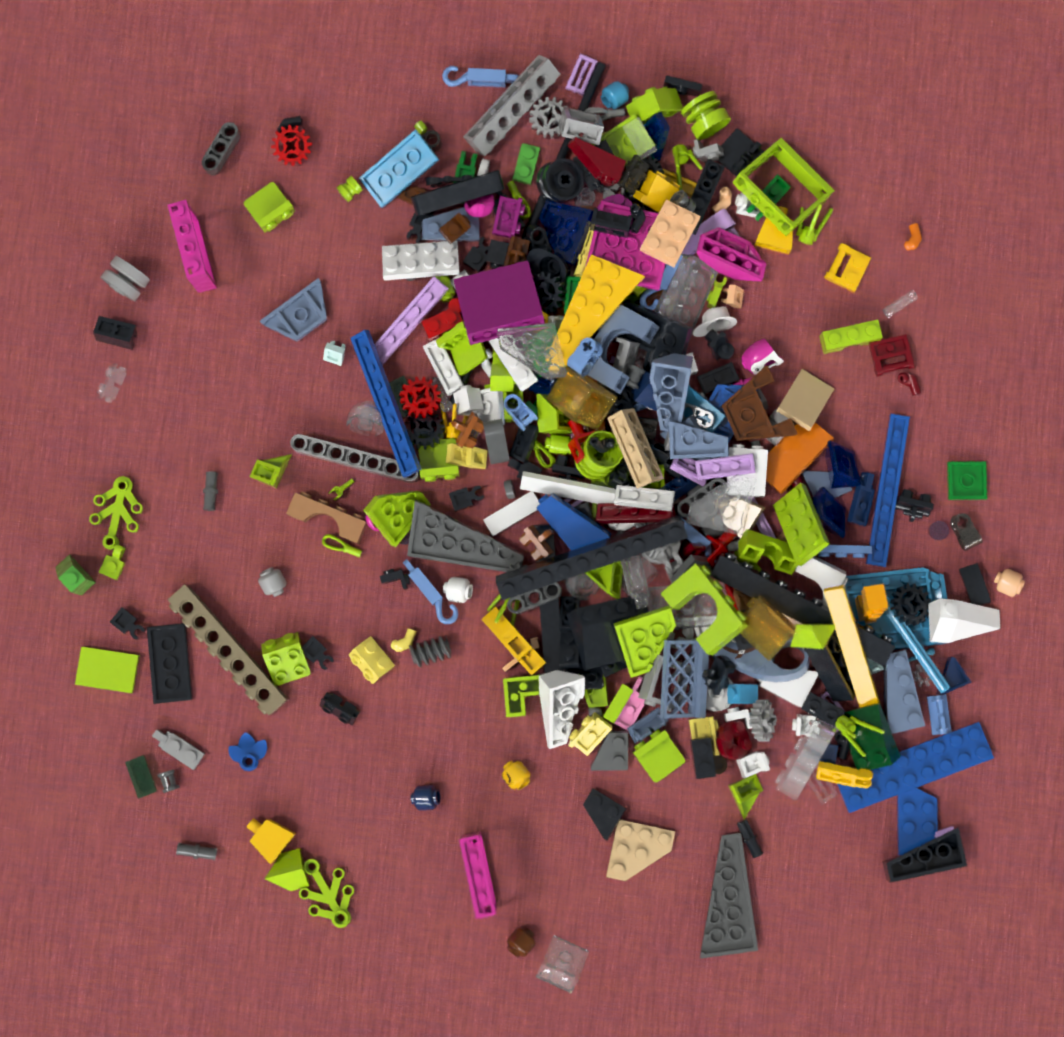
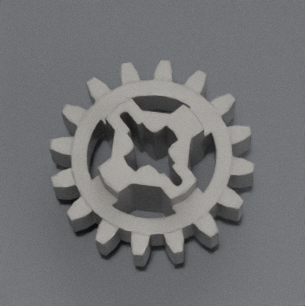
[529,97,568,139]
[749,699,777,742]

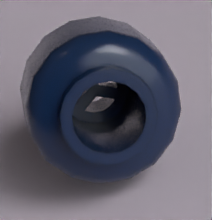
[411,785,441,811]

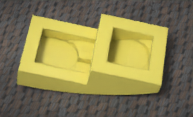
[446,443,488,469]

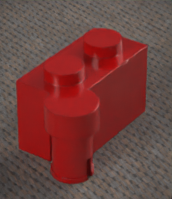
[421,298,463,342]

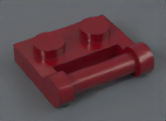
[868,334,914,377]

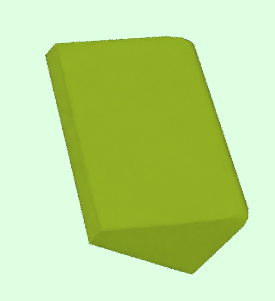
[603,684,633,723]

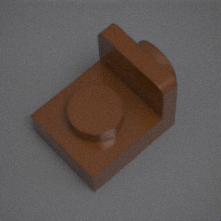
[439,212,471,245]

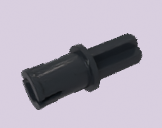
[737,819,764,858]

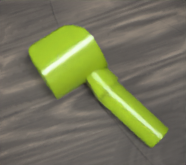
[414,121,427,135]
[329,479,354,500]

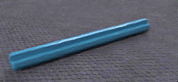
[884,594,950,693]

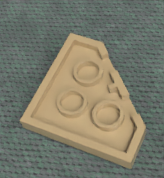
[606,819,675,881]

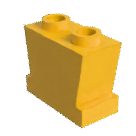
[633,170,681,213]

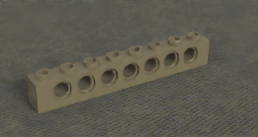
[167,584,289,715]

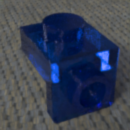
[529,371,560,396]

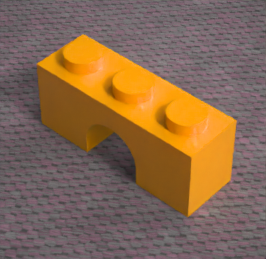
[855,584,888,624]

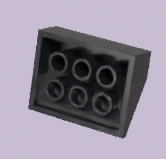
[567,593,649,670]

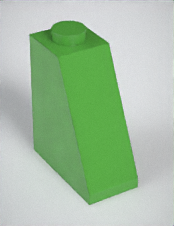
[55,554,96,595]

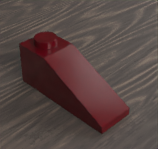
[568,137,626,186]

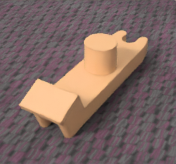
[502,637,540,672]

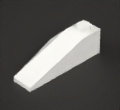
[929,599,1000,643]
[539,670,585,749]

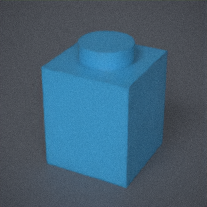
[727,684,758,704]

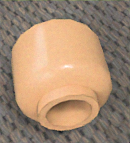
[994,569,1025,597]

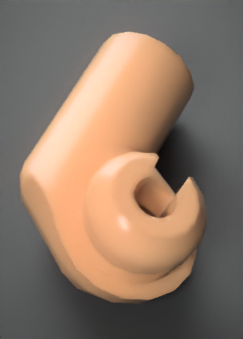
[712,187,732,214]

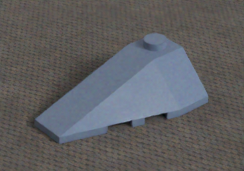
[650,353,693,432]

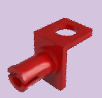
[568,417,595,464]
[706,528,737,568]

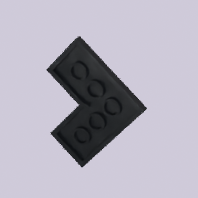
[616,301,692,373]

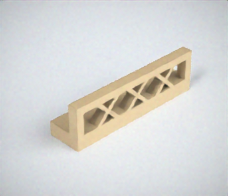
[607,408,664,489]

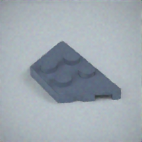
[260,278,327,342]

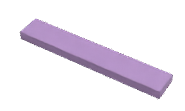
[374,276,449,366]

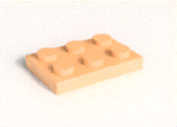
[640,200,701,268]

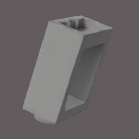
[559,107,604,145]
[638,655,691,712]

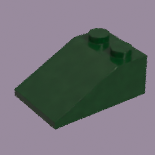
[844,703,901,770]

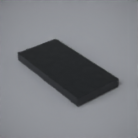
[147,623,193,704]

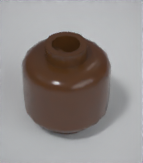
[507,928,536,958]

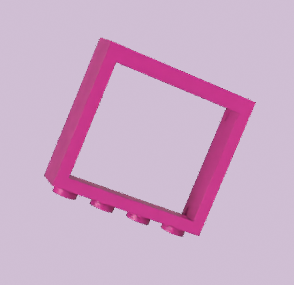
[167,200,217,293]
[459,831,497,919]

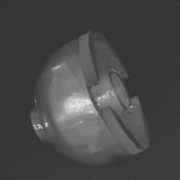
[346,401,384,436]
[564,573,600,601]

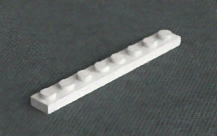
[451,270,538,392]

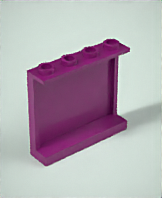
[453,261,545,345]

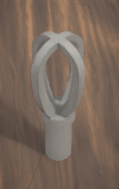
[585,107,625,121]

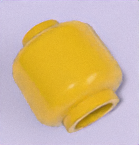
[502,761,530,790]

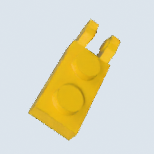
[816,761,873,788]

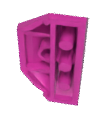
[696,227,766,282]

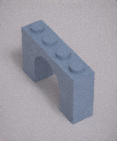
[587,304,659,394]

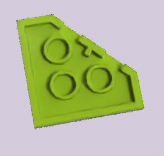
[363,491,431,547]
[614,605,676,678]

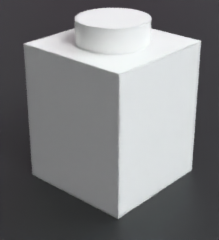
[453,385,484,416]

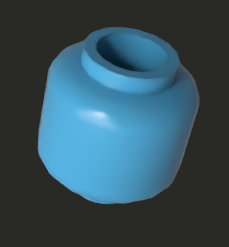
[601,81,629,109]

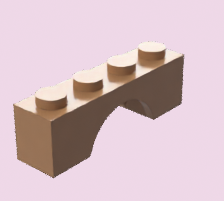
[286,491,367,545]

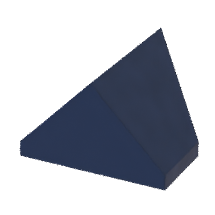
[634,370,657,411]
[936,657,971,695]

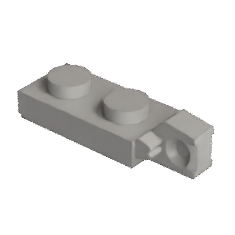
[152,730,205,770]

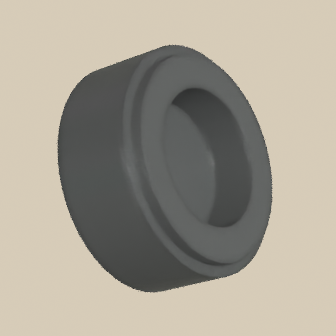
[504,479,516,499]

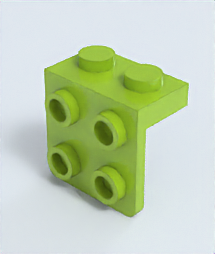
[244,182,295,233]
[436,321,487,376]
[419,438,460,482]
[261,632,311,686]
[632,729,685,782]

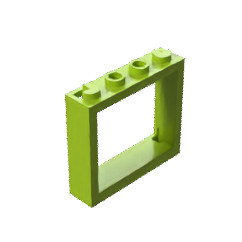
[733,138,835,236]

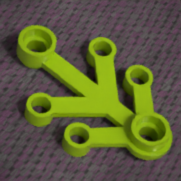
[89,476,143,550]
[299,859,355,928]

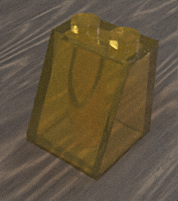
[546,366,617,430]
[740,594,796,661]

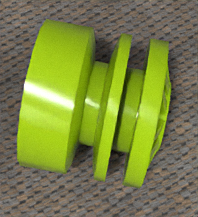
[681,91,731,141]
[574,430,623,480]

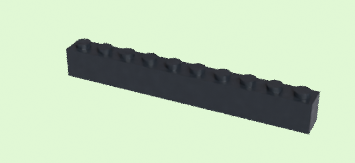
[496,514,688,600]
[710,552,896,666]

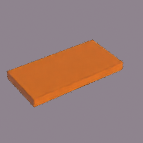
[766,423,834,494]

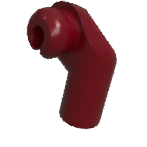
[897,372,921,396]

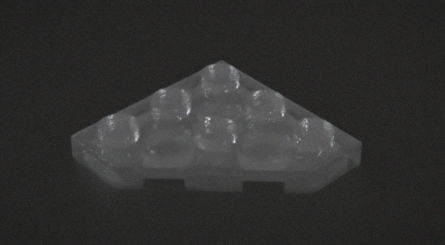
[497,323,567,379]
[686,474,757,536]

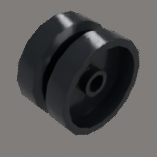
[536,158,584,203]

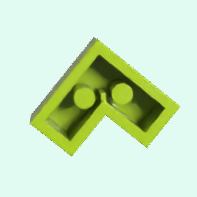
[626,87,683,126]
[503,675,540,717]

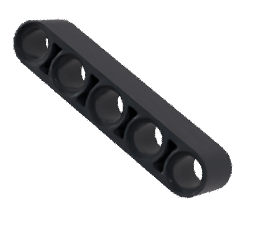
[411,170,505,216]

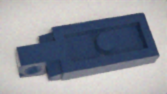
[847,472,875,527]

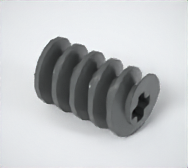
[409,636,452,668]

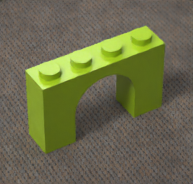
[661,563,749,655]

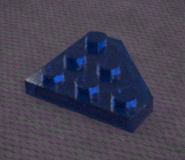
[539,200,593,265]

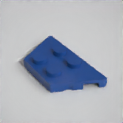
[708,384,758,443]
[897,788,938,856]

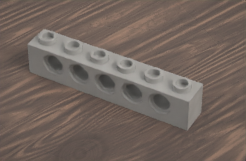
[463,55,560,156]

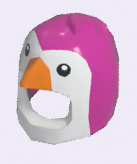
[741,338,784,375]

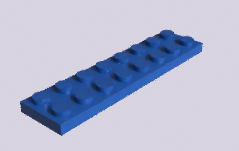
[837,722,994,813]

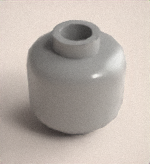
[258,567,287,597]

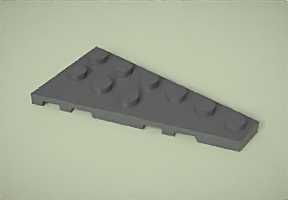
[407,499,524,572]
[699,833,758,959]

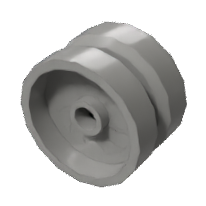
[100,256,150,302]

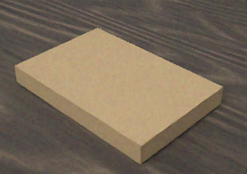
[777,369,834,431]

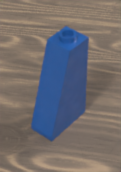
[536,493,612,551]

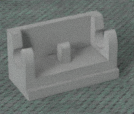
[613,337,640,375]

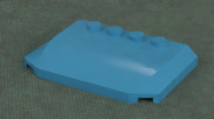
[844,567,947,650]

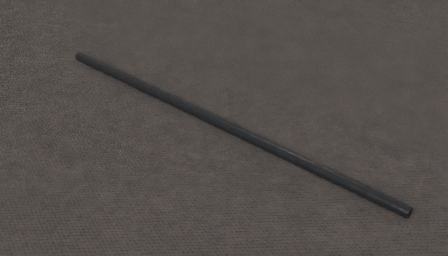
[449,62,606,406]

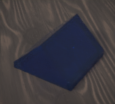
[825,440,861,489]
[812,487,846,538]

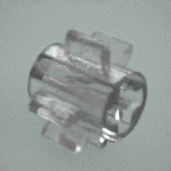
[911,664,931,687]

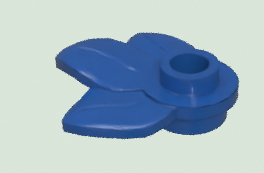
[229,732,267,771]

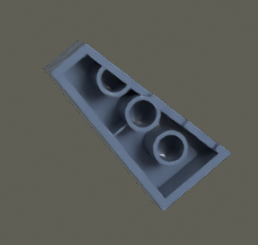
[883,650,925,734]

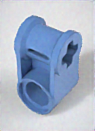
[567,338,603,377]
[504,394,538,431]

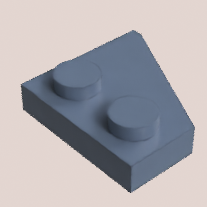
[802,471,852,506]

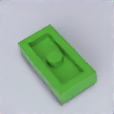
[513,143,540,185]

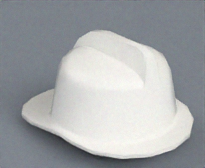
[693,306,737,337]

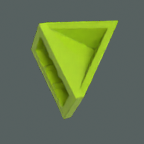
[249,454,292,489]
[585,561,624,599]
[790,624,835,649]
[728,774,763,819]
[265,848,310,891]

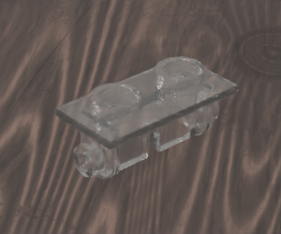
[97,363,127,403]

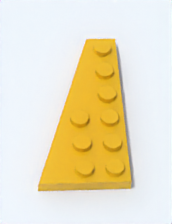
[545,254,645,370]

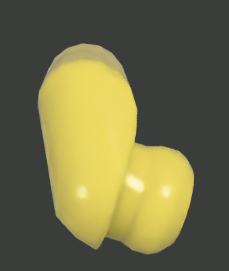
[391,628,417,652]

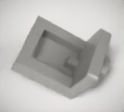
[693,139,724,162]

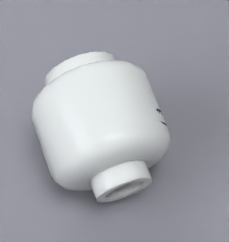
[443,577,473,603]

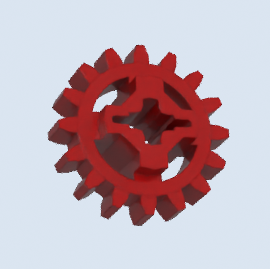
[271,124,313,166]
[399,376,441,418]

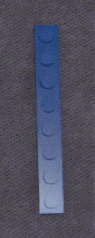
[351,330,422,477]
[866,414,910,568]

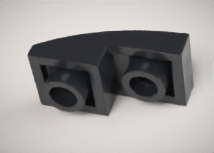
[959,563,991,606]

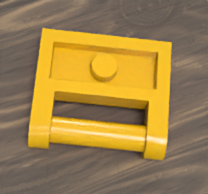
[824,243,871,293]

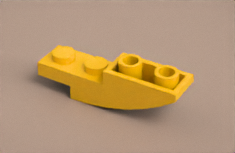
[481,606,546,676]

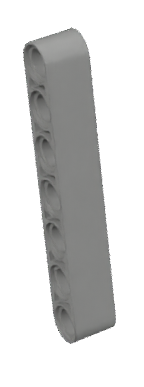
[290,434,419,483]

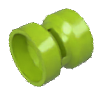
[336,176,363,202]

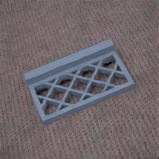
[660,638,709,719]

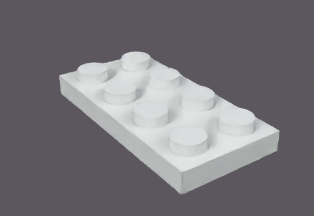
[382,241,460,280]

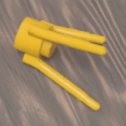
[439,395,468,439]

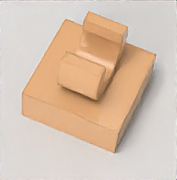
[721,285,744,308]

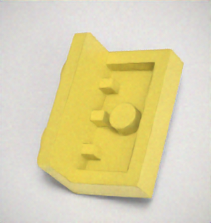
[349,636,395,684]
[568,712,613,756]
[689,716,719,756]

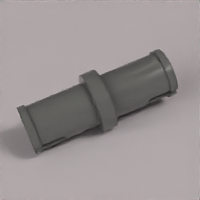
[203,471,218,511]
[176,842,217,860]

